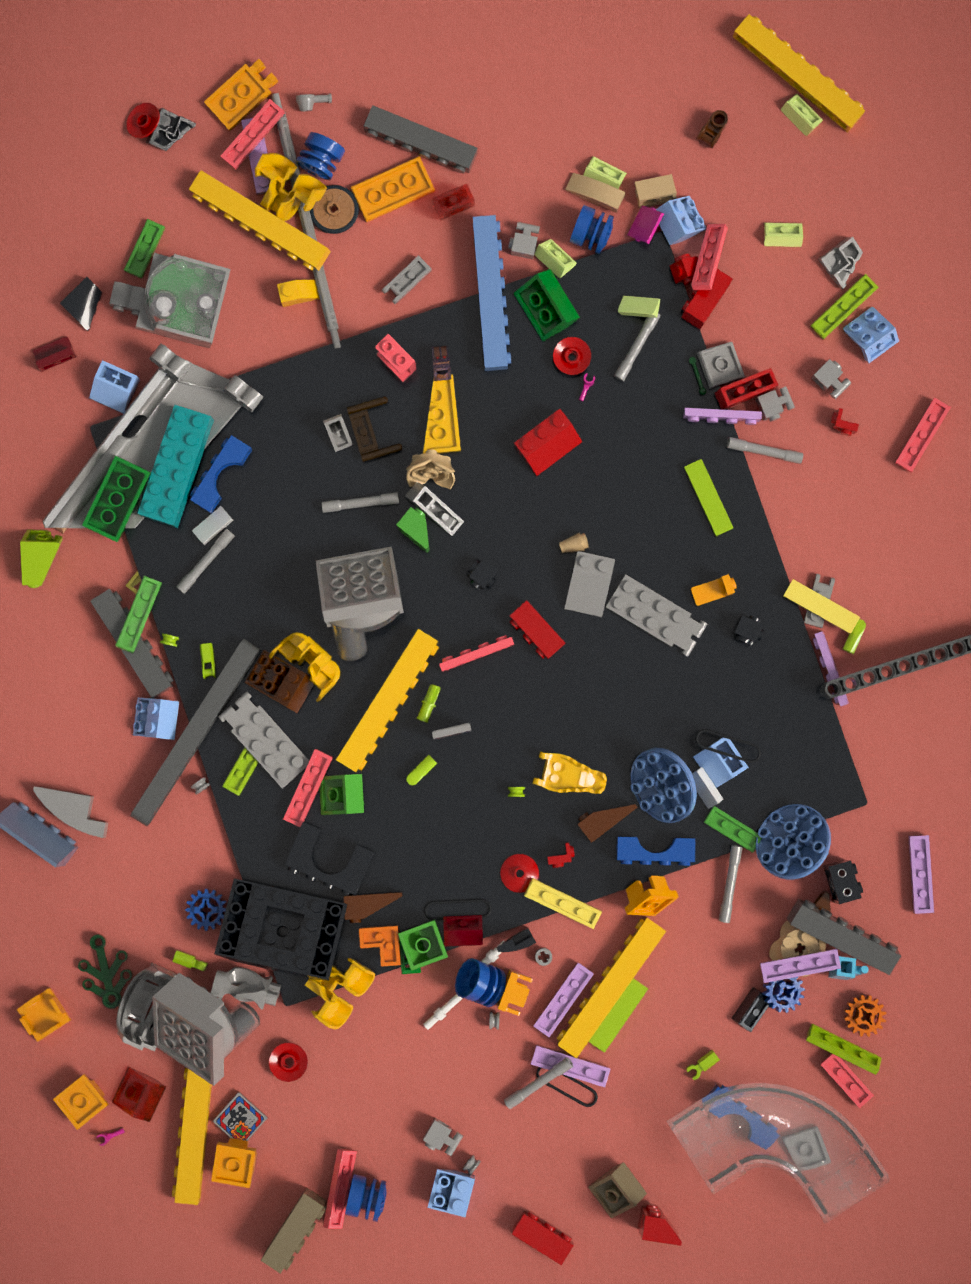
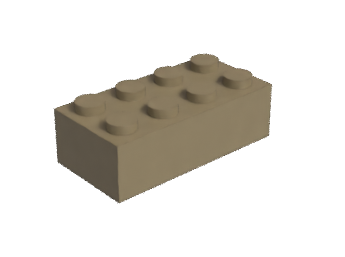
[261,1188,327,1274]

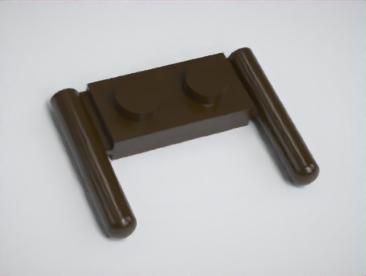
[346,396,402,462]

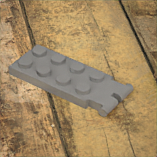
[605,574,707,657]
[218,691,309,789]

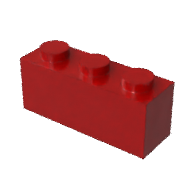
[681,269,733,329]
[714,368,778,410]
[509,600,565,659]
[511,1211,574,1266]

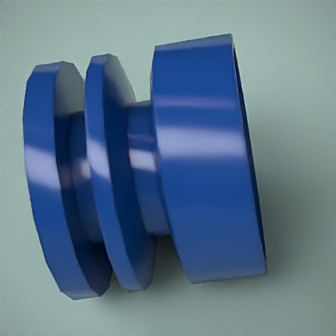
[295,132,345,181]
[570,205,614,254]
[455,958,506,1007]
[345,1174,387,1222]

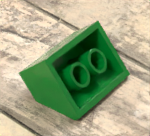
[514,269,580,341]

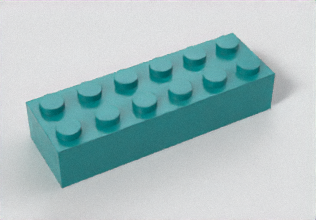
[137,404,214,528]

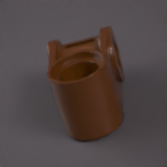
[696,110,728,149]

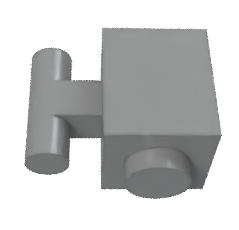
[508,222,540,260]
[811,359,851,399]
[756,387,795,422]
[423,1118,463,1156]

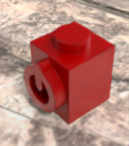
[670,254,698,285]

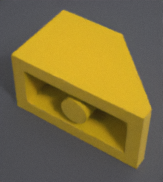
[277,280,320,307]

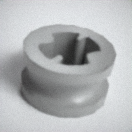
[191,777,210,795]
[535,948,552,966]
[489,1012,500,1030]
[463,1155,481,1175]

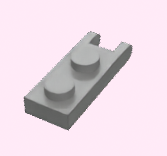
[382,255,432,304]
[804,574,835,628]

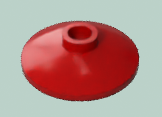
[127,103,160,138]
[553,337,591,375]
[500,854,539,893]
[269,1043,308,1082]

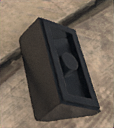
[732,987,770,1032]

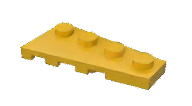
[423,375,461,454]

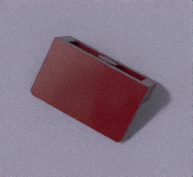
[33,336,76,372]
[443,915,483,947]

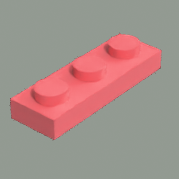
[820,1053,874,1108]

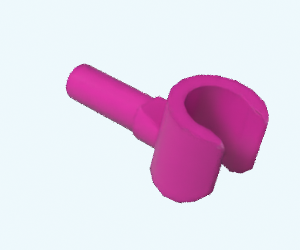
[579,373,595,401]
[96,1128,125,1146]

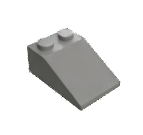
[564,551,615,617]

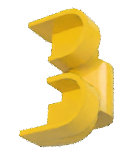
[255,153,327,221]
[269,632,340,702]
[305,958,375,1029]

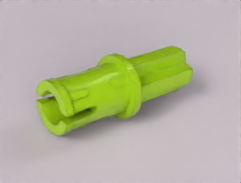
[416,684,440,723]

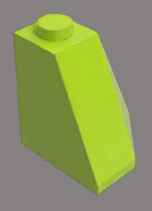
[20,529,62,588]

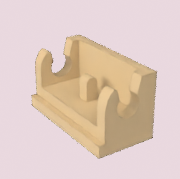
[635,174,677,209]

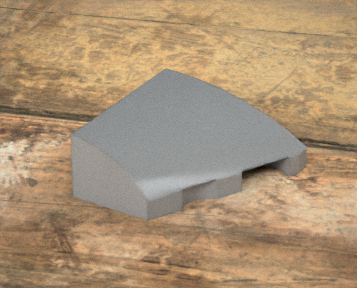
[818,237,863,289]

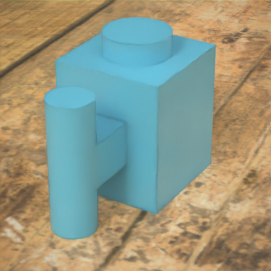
[828,956,869,980]

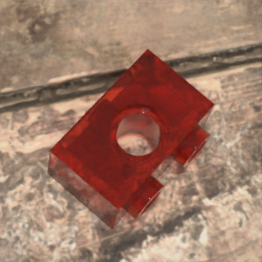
[432,184,475,221]

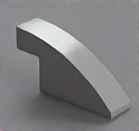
[33,786,108,838]

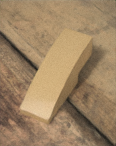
[565,173,626,213]

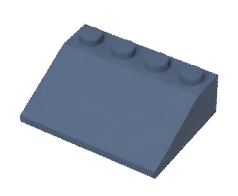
[0,801,78,867]

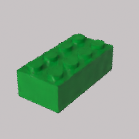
[82,456,151,542]

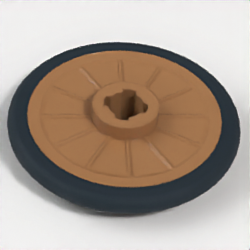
[310,185,359,234]

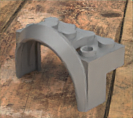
[116,963,177,1051]

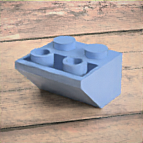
[656,196,707,245]
[89,360,140,414]
[133,697,179,740]
[693,737,749,788]
[427,1169,475,1217]

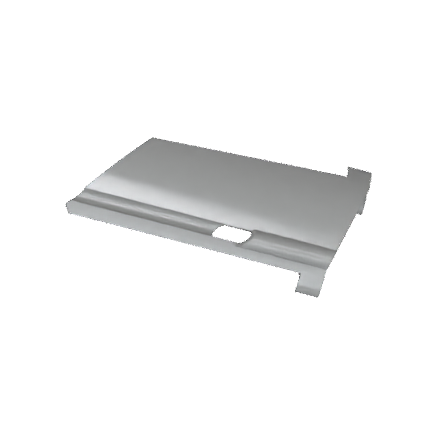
[42,343,263,528]

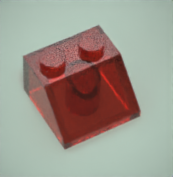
[112,1067,166,1122]

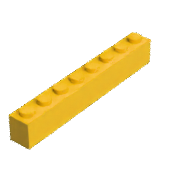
[733,14,865,132]
[189,170,331,271]
[336,629,439,772]
[556,917,666,1059]
[172,1068,212,1205]

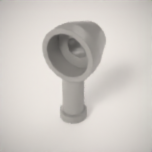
[296,94,332,111]

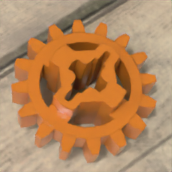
[844,994,887,1037]

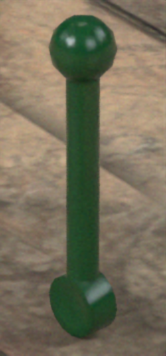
[689,357,707,395]

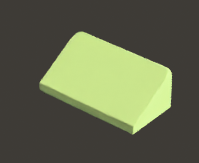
[781,94,823,136]
[583,156,627,189]
[764,223,803,247]
[535,239,577,278]
[618,296,660,318]

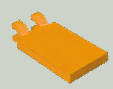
[204,59,279,131]

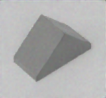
[323,414,353,452]

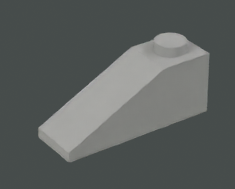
[405,482,464,536]

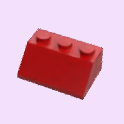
[514,409,582,476]
[638,1204,682,1246]

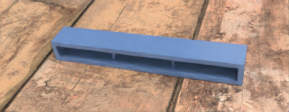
[473,215,511,371]

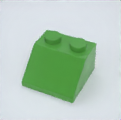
[396,507,429,553]
[320,774,364,815]
[398,919,448,971]

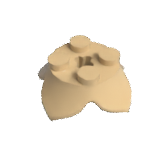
[406,450,455,489]
[769,920,826,977]

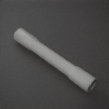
[614,313,661,382]
[727,437,803,464]
[322,492,399,513]
[176,529,235,594]
[718,845,743,923]
[504,1057,573,1109]

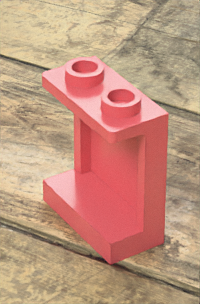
[375,334,416,382]

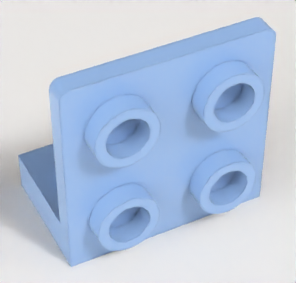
[843,307,899,363]

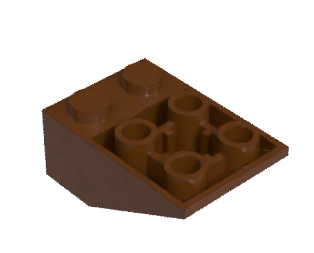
[245,650,314,713]

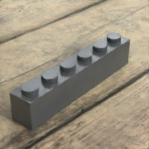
[364,105,478,174]
[90,589,174,699]
[787,898,901,975]

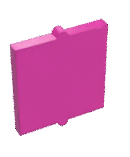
[627,205,664,244]

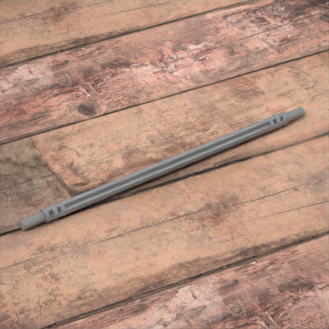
[271,93,341,349]

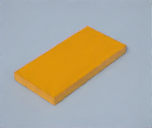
[351,156,435,222]

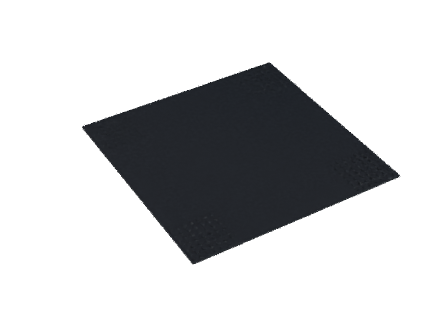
[90,231,867,1006]

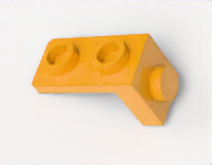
[691,574,737,606]

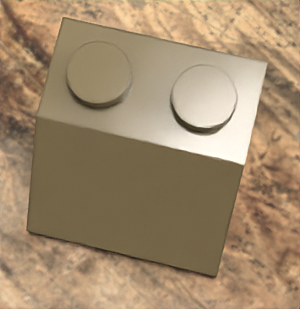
[588,1162,647,1219]

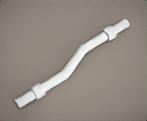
[423,940,505,1030]

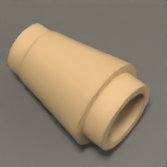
[559,532,589,553]

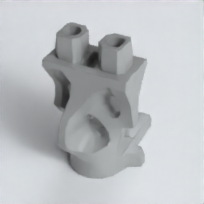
[211,967,281,1009]

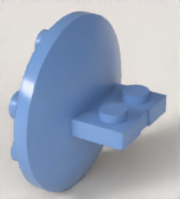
[631,748,697,823]
[756,804,831,880]

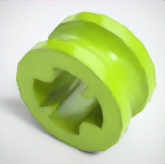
[160,633,179,647]
[508,787,525,797]

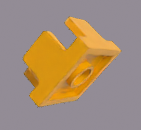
[624,876,679,916]
[496,969,533,1016]
[17,987,71,1042]
[53,1074,109,1130]
[211,1138,257,1188]

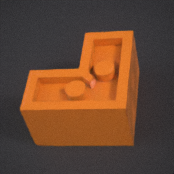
[359,925,401,966]

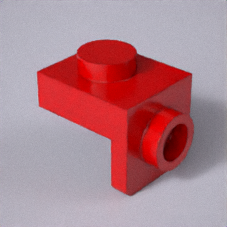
[831,408,859,436]
[547,842,575,868]

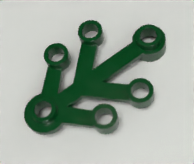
[78,934,133,1009]

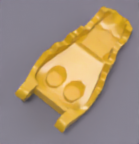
[532,752,607,794]

